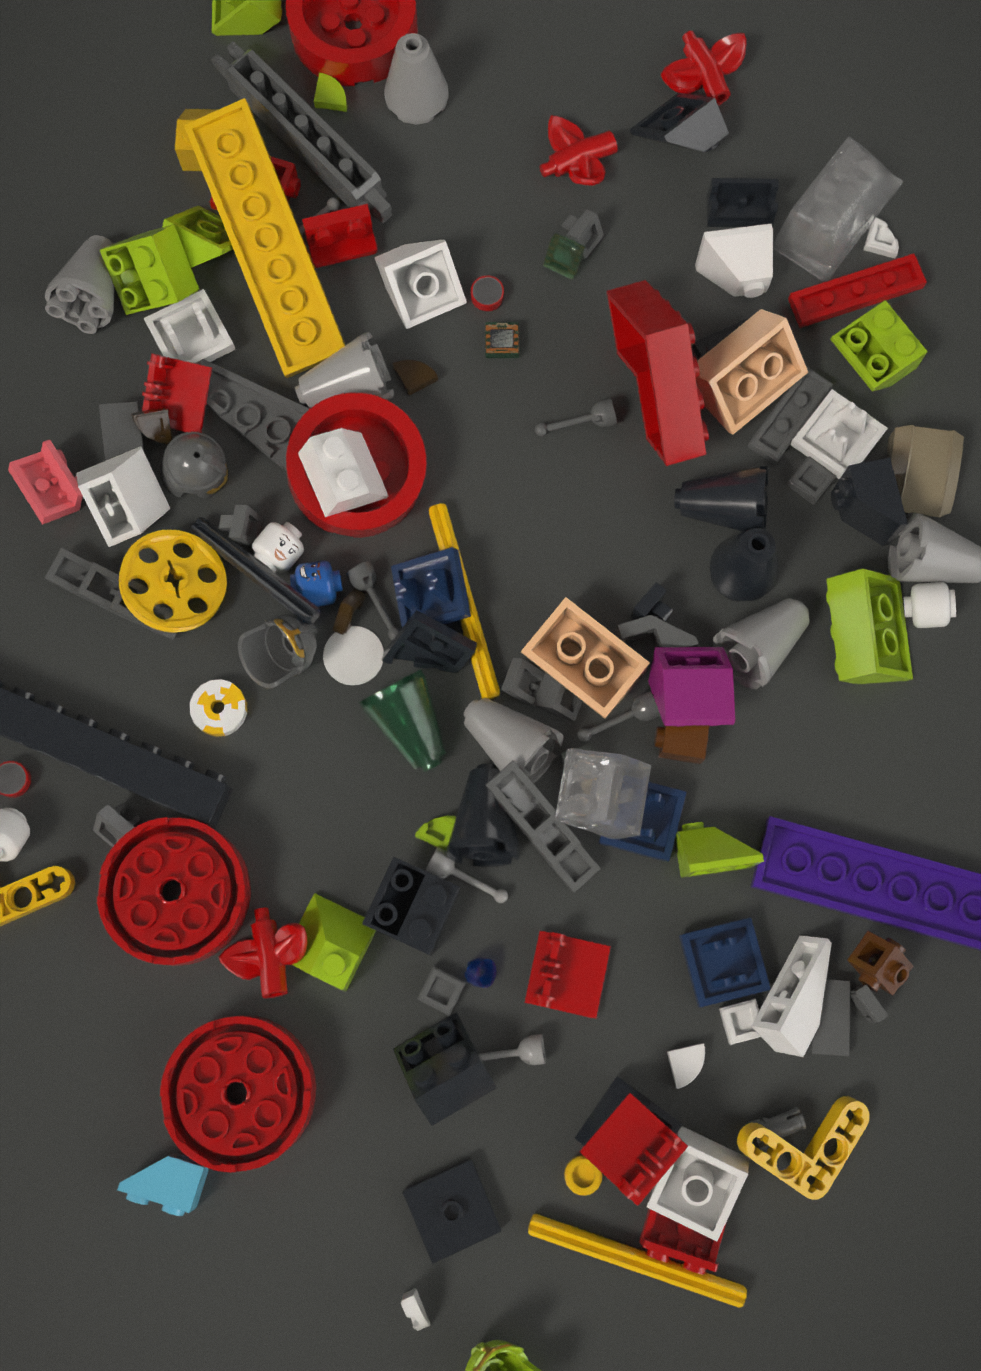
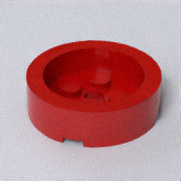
[286,0,418,86]
[286,392,426,538]
[97,817,251,966]
[160,1016,316,1172]

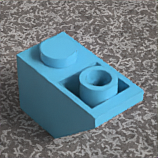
[117,1152,209,1216]

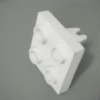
[144,289,236,364]
[790,389,888,479]

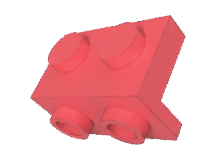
[8,440,83,525]

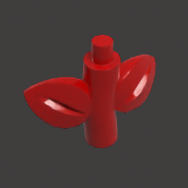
[661,30,747,105]
[539,115,618,186]
[218,907,307,998]

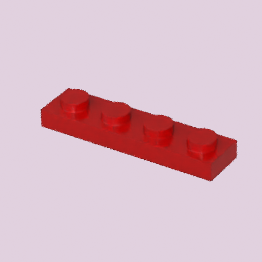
[788,253,927,328]

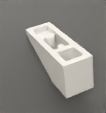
[752,936,832,1057]

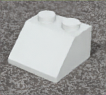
[298,428,389,517]
[647,1126,749,1241]

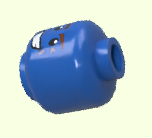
[290,560,343,607]

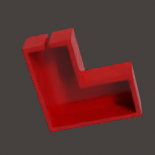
[607,280,709,466]

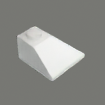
[695,223,773,298]
[374,239,467,329]

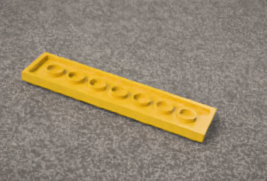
[184,98,345,378]

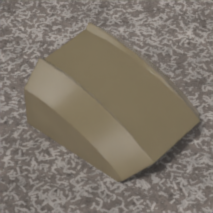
[887,425,964,517]

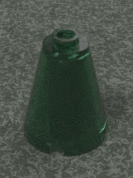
[359,669,446,772]

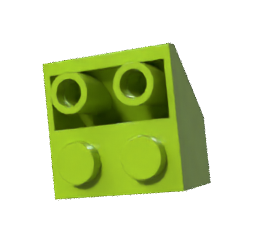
[100,224,200,315]
[830,300,928,391]

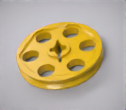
[119,530,227,633]

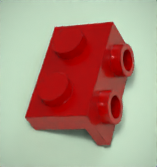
[639,1209,726,1275]

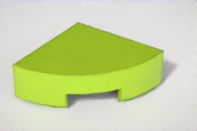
[314,72,347,112]
[415,816,456,851]

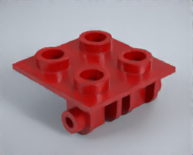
[142,353,212,433]
[524,931,611,1019]
[579,1093,688,1206]

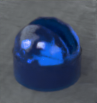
[465,957,497,988]

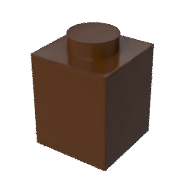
[654,724,710,764]

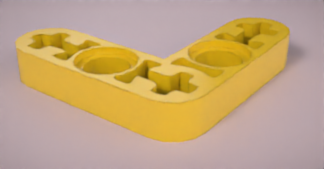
[0,866,75,926]
[737,1096,870,1200]

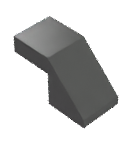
[615,615,698,647]
[501,657,582,721]

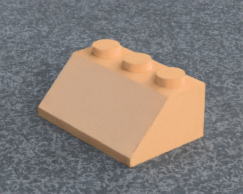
[696,309,808,435]
[521,597,650,719]

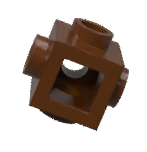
[847,931,914,996]

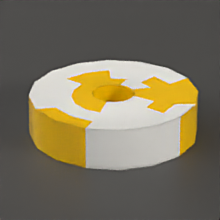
[190,679,247,737]

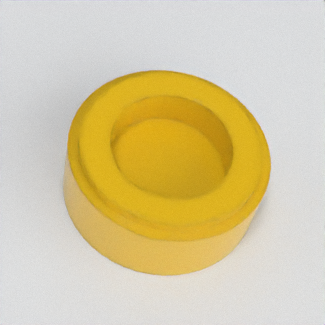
[564,1155,602,1195]

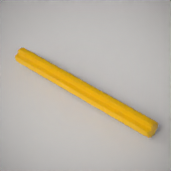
[429,503,500,700]
[528,1214,747,1308]

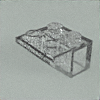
[555,748,651,839]

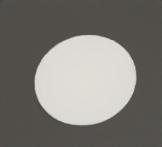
[323,626,384,685]

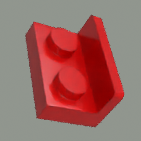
[302,204,378,268]

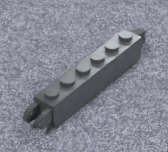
[212,42,392,224]

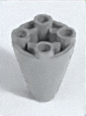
[45,235,114,334]

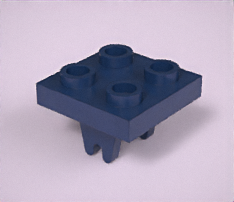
[391,547,471,627]
[598,773,687,862]
[679,918,771,1007]

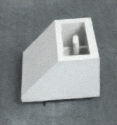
[76,446,170,547]

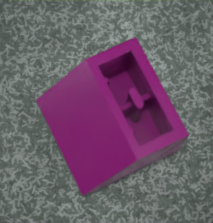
[648,647,735,727]

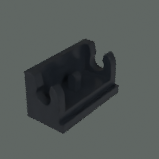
[707,178,779,228]

